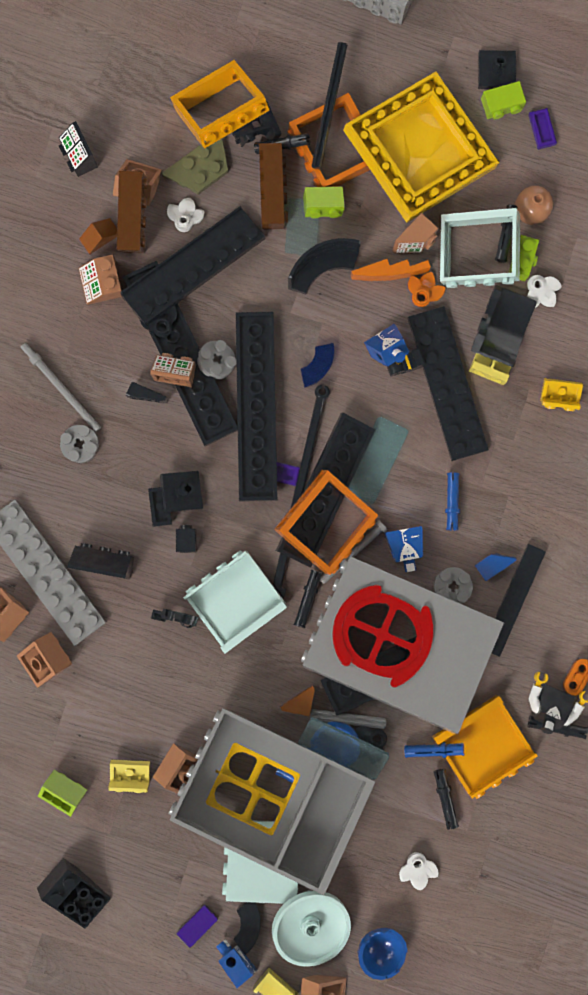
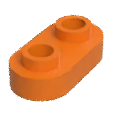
[563,659,588,695]

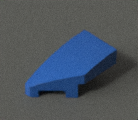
[475,553,517,581]

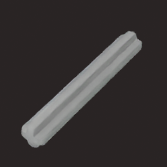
[310,709,386,729]

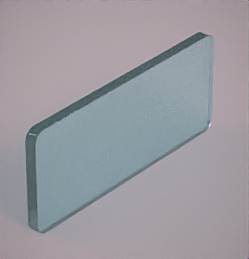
[348,417,408,504]
[298,718,389,780]

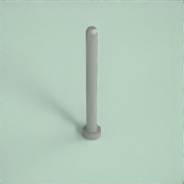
[320,521,388,584]

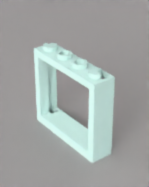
[440,208,520,288]

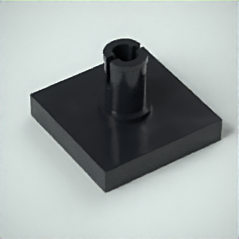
[478,50,516,89]
[160,471,203,513]

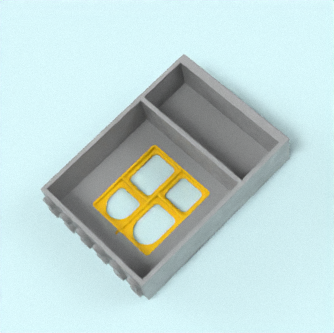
[168,708,375,895]

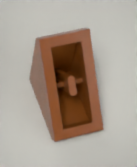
[79,218,117,255]
[280,685,315,716]

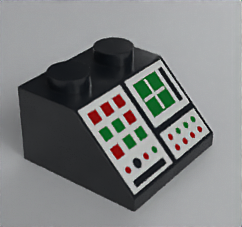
[58,121,98,177]

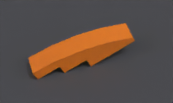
[351,259,431,281]

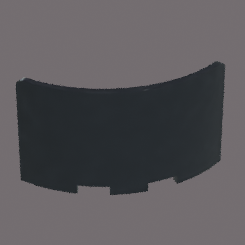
[288,238,361,295]
[471,285,537,367]

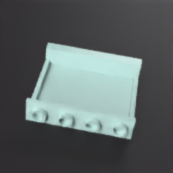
[183,550,288,654]
[222,820,298,904]

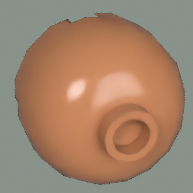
[515,186,553,225]

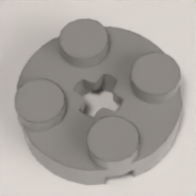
[197,340,236,379]
[60,425,99,464]
[434,567,473,604]

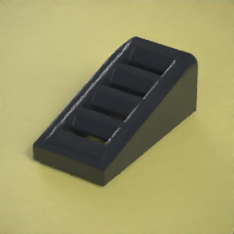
[126,382,168,403]

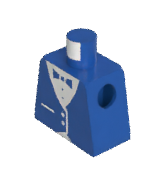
[364,324,409,366]
[384,526,423,572]
[216,939,257,988]

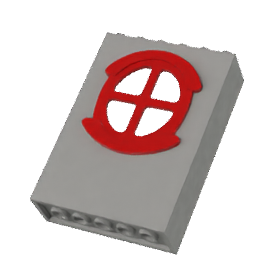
[301,556,504,734]

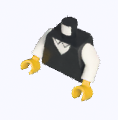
[529,672,588,734]

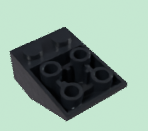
[37,858,111,929]

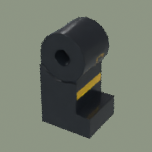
[387,348,424,377]

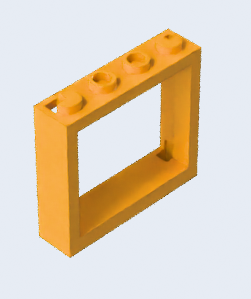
[170,60,269,149]

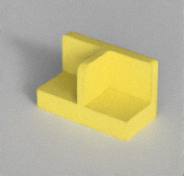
[469,353,511,386]

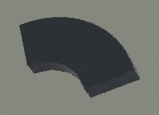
[233,902,261,955]

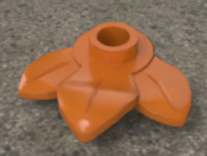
[408,272,445,307]

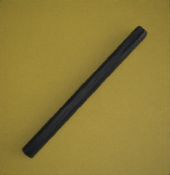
[312,42,348,169]

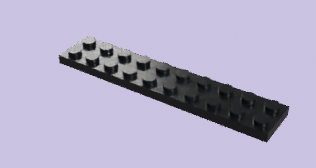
[123,261,238,446]
[236,312,278,502]

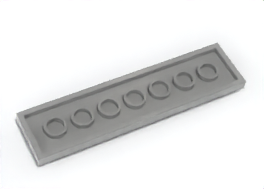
[0,500,107,646]

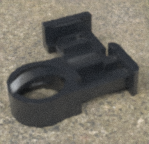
[151,608,199,628]

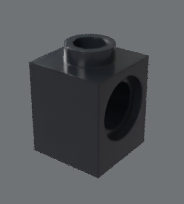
[176,525,197,553]

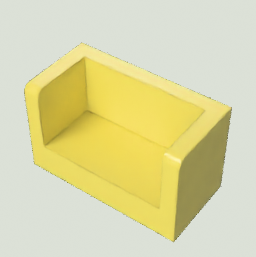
[253,967,299,995]

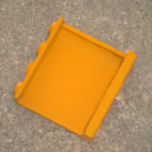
[432,695,538,799]

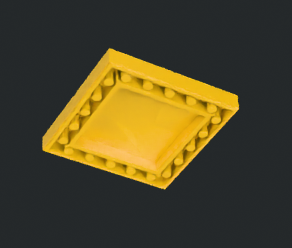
[343,71,499,223]

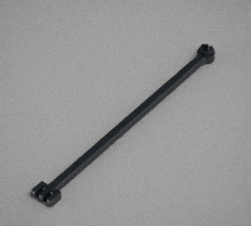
[273,385,330,600]

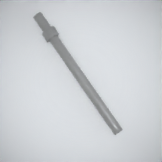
[21,343,101,432]

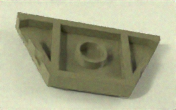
[162,139,228,195]

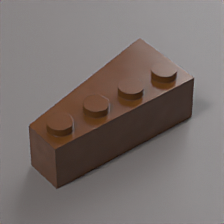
[259,143,288,230]
[117,171,148,253]

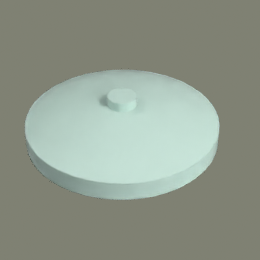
[272,891,351,967]

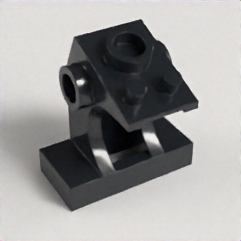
[232,101,282,147]

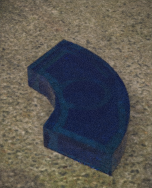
[300,343,334,388]

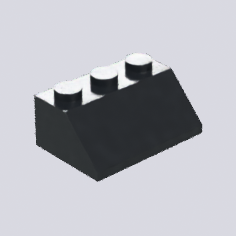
[67,543,134,579]

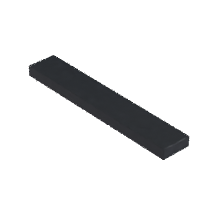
[492,544,546,657]

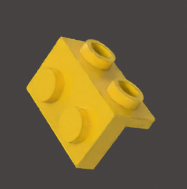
[540,378,583,411]

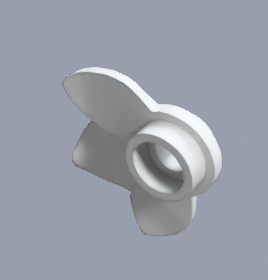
[167,198,204,232]
[527,275,562,308]
[399,852,439,890]

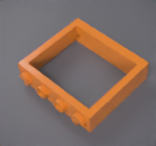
[287,93,370,187]
[274,470,378,575]

